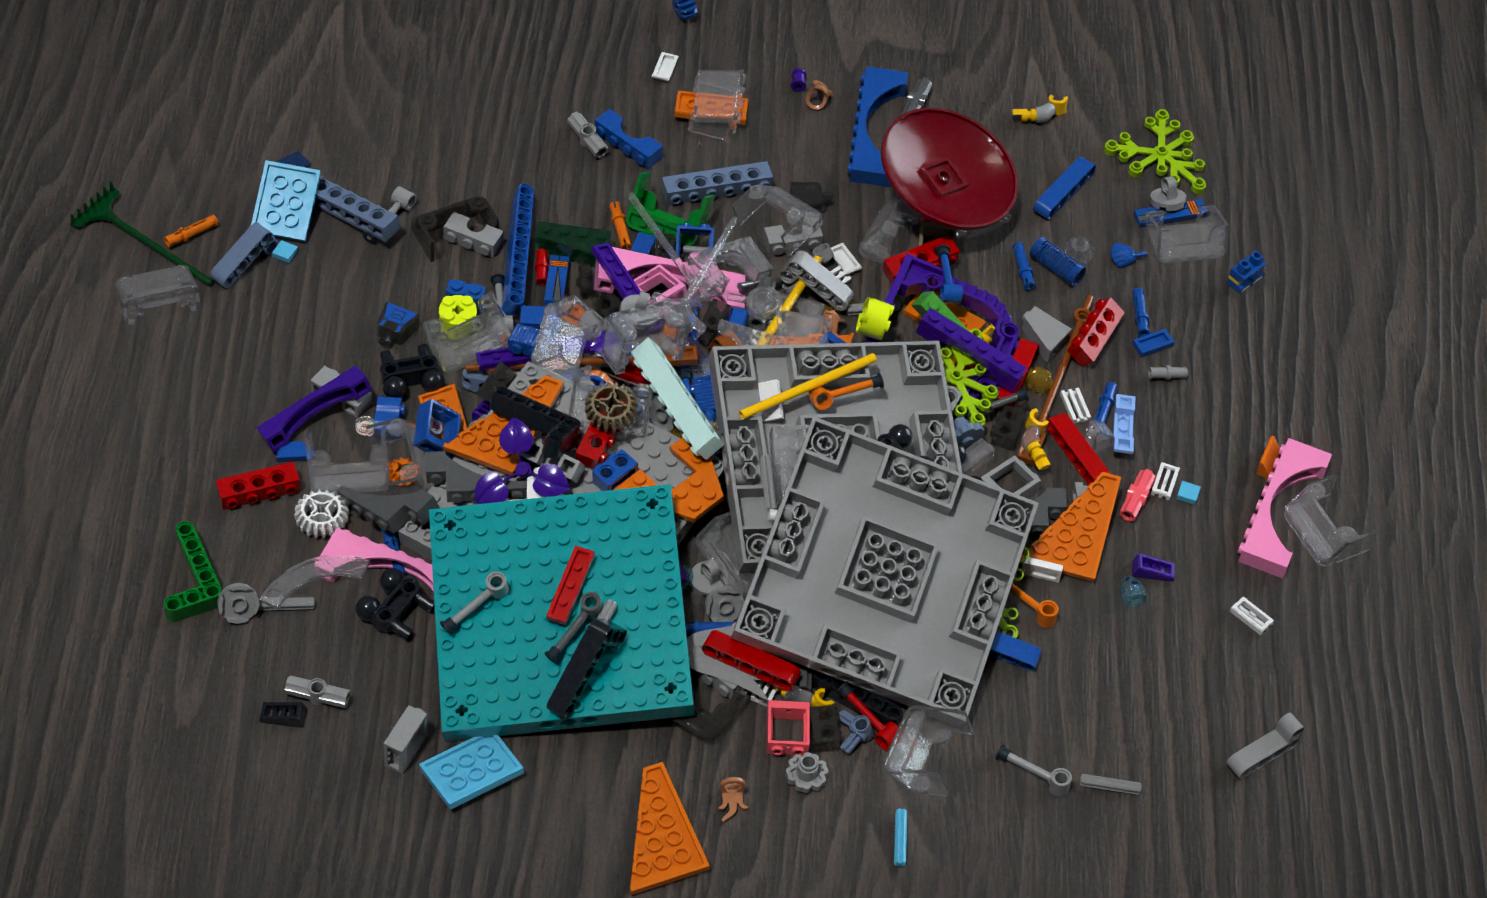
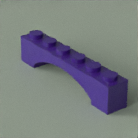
[915,307,1027,393]
[256,365,372,453]

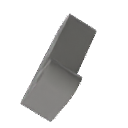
[779,250,854,311]
[1226,712,1305,779]

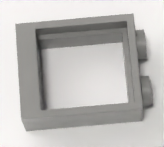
[981,455,1041,499]
[383,705,428,774]

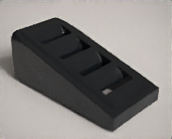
[259,702,307,727]

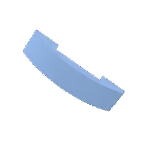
[1113,394,1135,454]

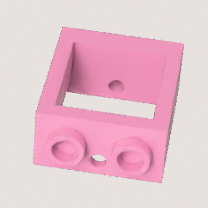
[634,264,689,318]

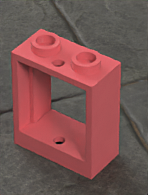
[766,700,810,756]

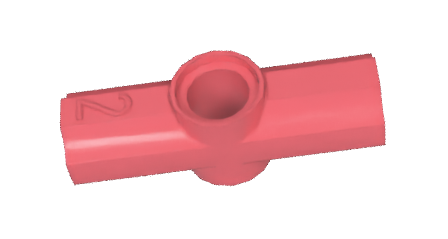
[1119,469,1156,522]

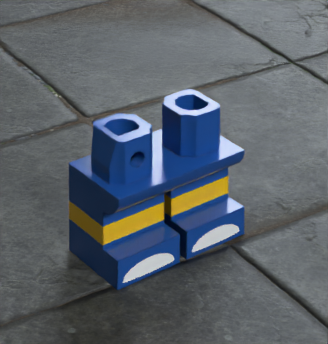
[1226,250,1266,294]

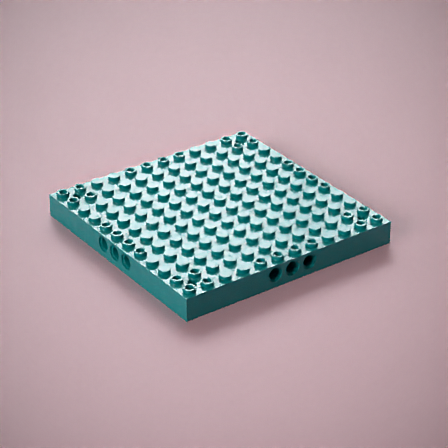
[429,484,695,742]

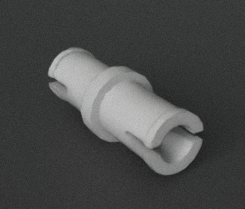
[1148,365,1188,380]

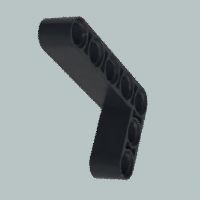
[490,386,581,458]
[546,618,627,719]
[812,670,903,727]

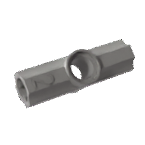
[567,112,609,159]
[285,675,350,708]

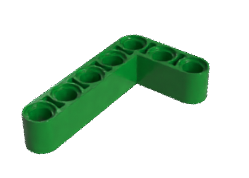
[164,521,222,622]

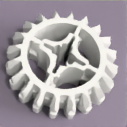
[294,489,349,539]

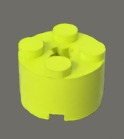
[439,295,477,339]
[856,297,894,341]

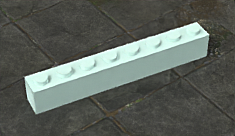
[631,337,724,460]

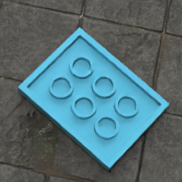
[251,160,321,242]
[419,735,524,810]

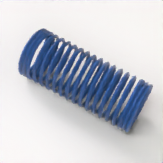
[1029,237,1086,286]

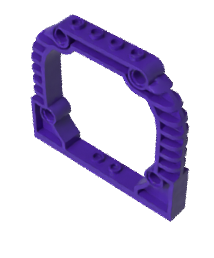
[866,254,1020,408]

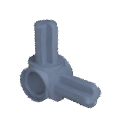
[837,710,874,754]

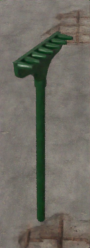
[70,181,213,286]

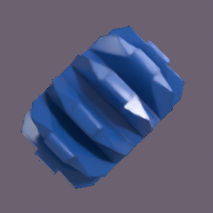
[672,0,698,20]

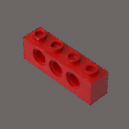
[882,234,960,285]
[1067,297,1125,367]
[576,399,625,469]
[216,461,301,510]

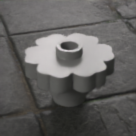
[785,752,828,793]

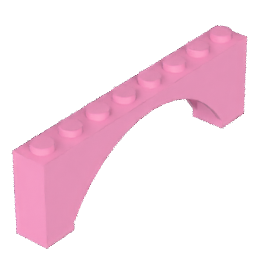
[594,247,745,317]
[1237,438,1332,579]
[314,528,434,592]

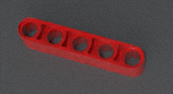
[995,338,1039,414]
[1046,412,1111,486]
[701,630,801,691]

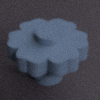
[953,417,985,449]

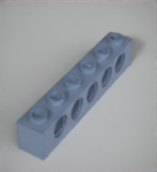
[661,161,773,205]
[314,176,400,242]

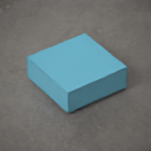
[272,240,298,263]
[1176,481,1201,505]

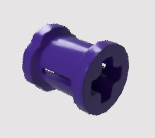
[791,68,807,92]

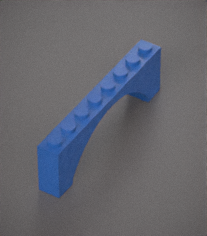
[847,66,908,187]

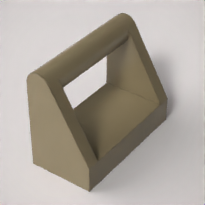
[918,221,957,256]

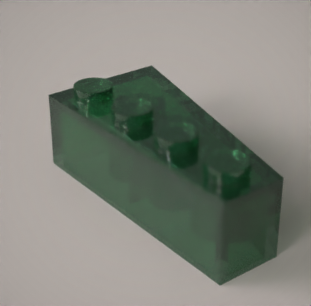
[535,221,612,268]

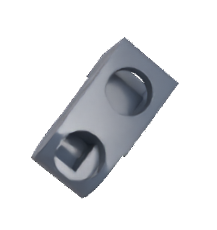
[462,369,500,395]

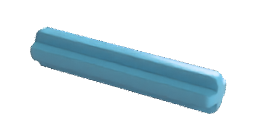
[894,808,907,867]

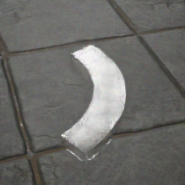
[259,555,370,610]

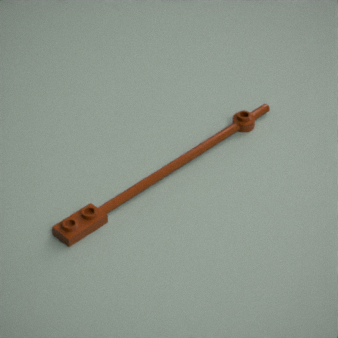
[1017,295,1094,466]
[465,345,698,376]

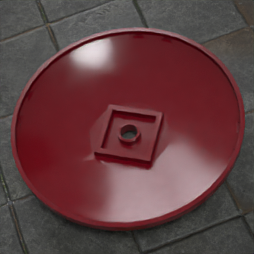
[881,108,1018,230]

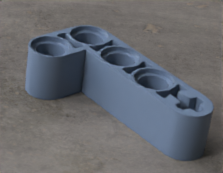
[210,222,278,288]

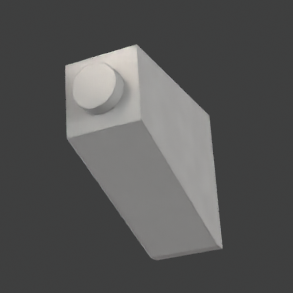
[1022,306,1072,362]

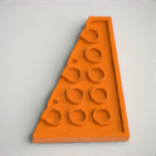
[443,375,564,475]
[1021,472,1121,582]
[630,762,710,895]

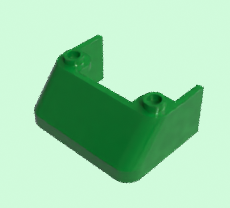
[626,171,715,246]

